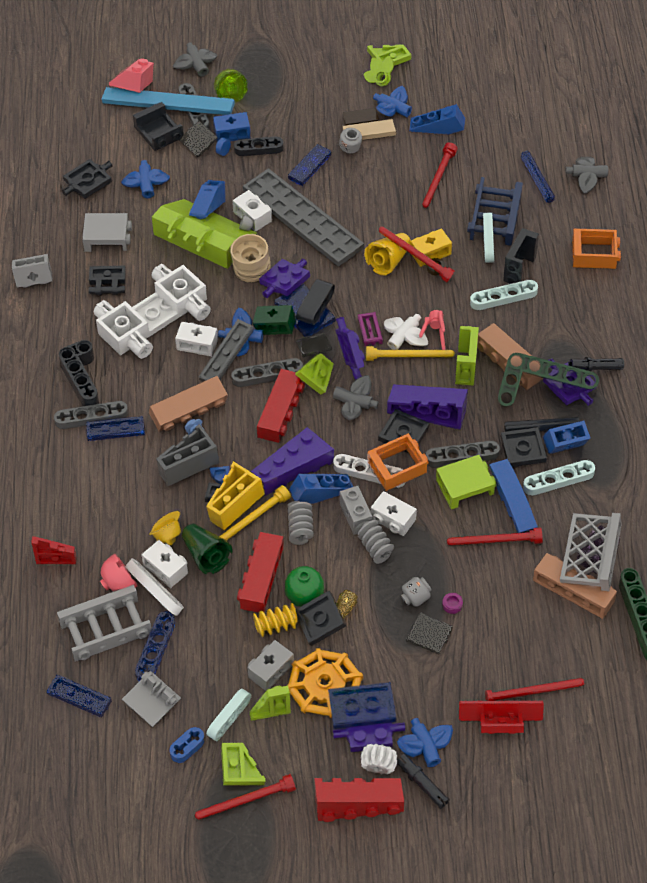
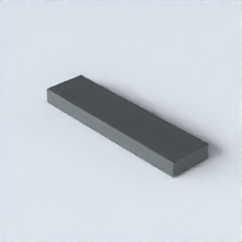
[199,319,254,382]

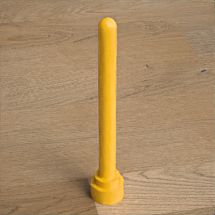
[366,346,455,361]
[219,485,291,540]

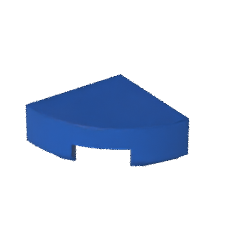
[210,466,229,484]

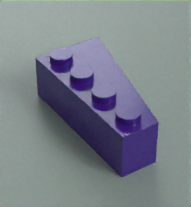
[387,384,468,430]
[251,427,334,496]

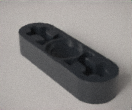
[234,137,284,156]

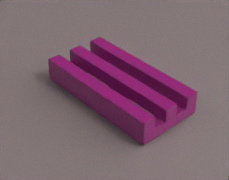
[357,312,383,346]

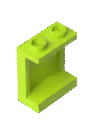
[455,326,479,386]
[436,455,497,510]

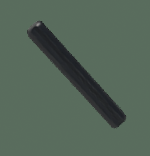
[504,417,580,432]

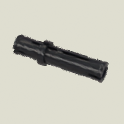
[568,357,625,372]
[397,754,450,809]

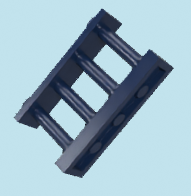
[467,177,523,246]

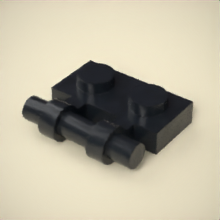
[89,265,126,296]

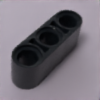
[296,279,335,326]

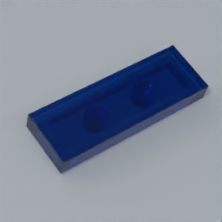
[288,144,332,186]
[86,416,145,441]
[46,674,112,718]

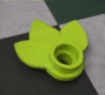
[364,56,394,87]

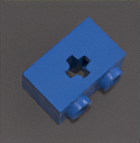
[213,112,251,142]
[543,421,590,454]

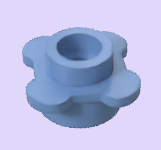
[185,419,204,435]

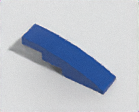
[489,459,538,533]

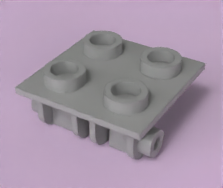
[122,671,181,727]

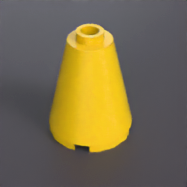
[364,233,411,275]

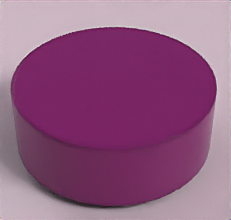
[442,593,463,614]

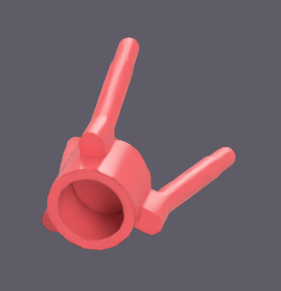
[419,310,446,350]

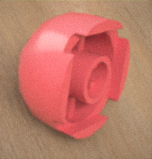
[100,554,138,592]

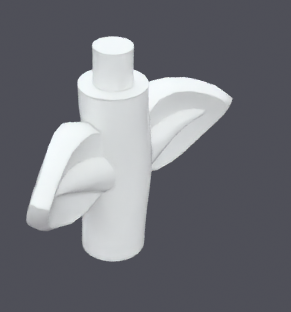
[384,314,428,350]

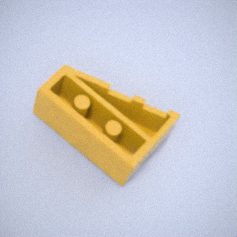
[206,461,265,530]

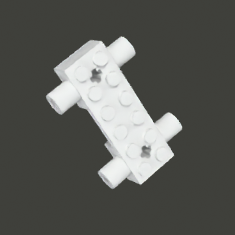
[94,263,211,359]

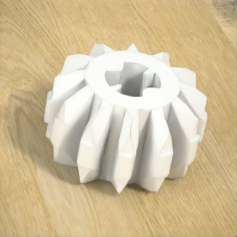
[361,744,397,775]

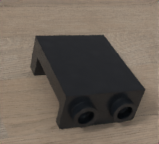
[133,102,184,151]
[503,228,539,284]

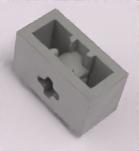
[12,254,52,288]
[340,486,372,535]
[247,640,294,691]

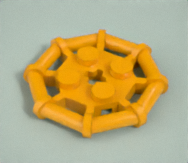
[287,648,363,718]

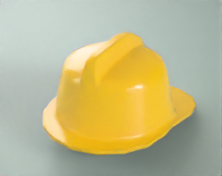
[149,511,181,546]

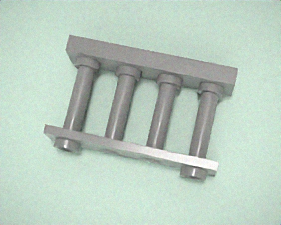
[57,585,152,662]

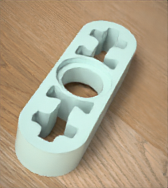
[483,213,494,263]
[207,689,251,741]

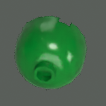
[284,566,324,607]

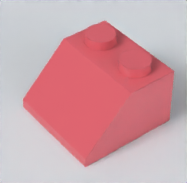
[109,59,154,93]

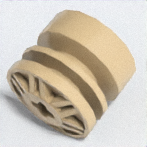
[231,234,271,282]

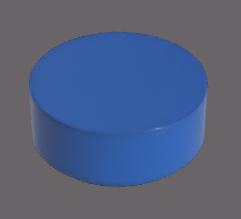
[216,138,231,156]

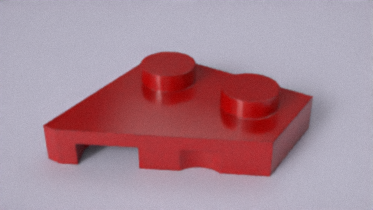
[31,537,77,564]

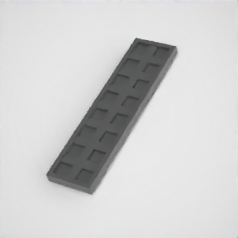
[243,168,364,267]

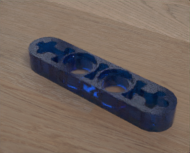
[135,611,175,681]

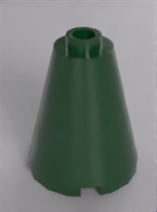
[182,524,233,574]

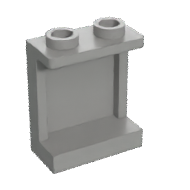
[83,213,132,252]

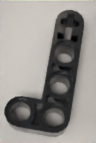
[59,340,99,406]

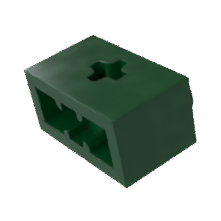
[253,305,296,335]

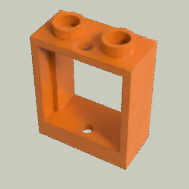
[572,229,621,269]
[367,433,429,491]

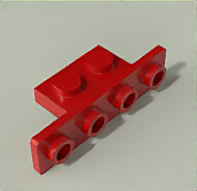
[459,701,544,734]

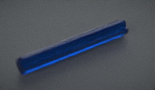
[521,150,555,203]

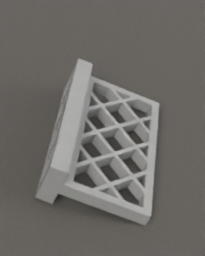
[560,513,622,591]

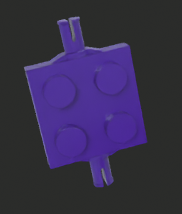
[259,258,310,298]
[335,317,365,379]
[543,359,596,406]
[333,708,405,752]

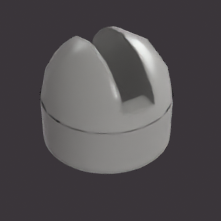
[239,215,253,231]

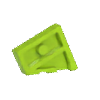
[367,45,411,66]
[295,353,334,395]
[249,686,291,721]

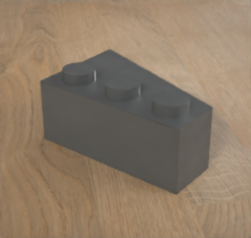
[156,424,220,486]

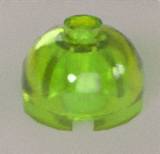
[214,69,248,103]

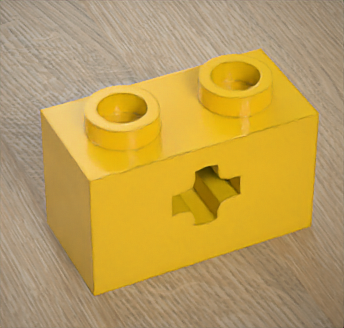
[410,228,452,267]

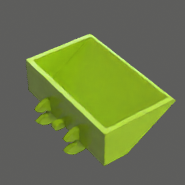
[152,199,257,269]

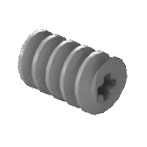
[288,501,314,545]
[355,520,394,564]

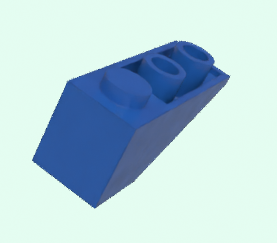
[410,104,465,134]
[189,180,226,219]
[289,474,353,504]

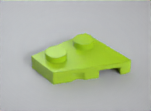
[221,743,266,785]

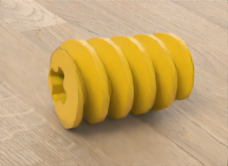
[253,603,298,637]

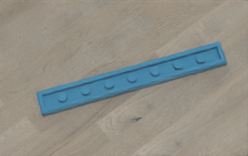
[102,87,235,115]

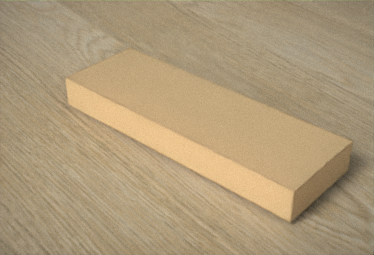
[343,119,396,140]

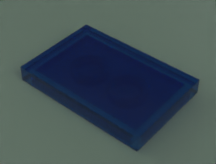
[274,284,336,338]
[328,682,397,729]

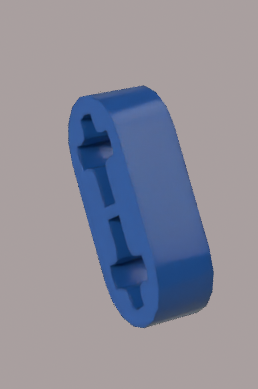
[170,727,205,763]

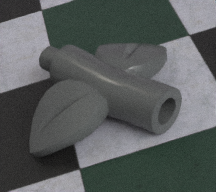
[173,42,217,76]
[565,156,608,194]
[333,375,379,420]

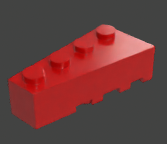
[314,778,404,822]

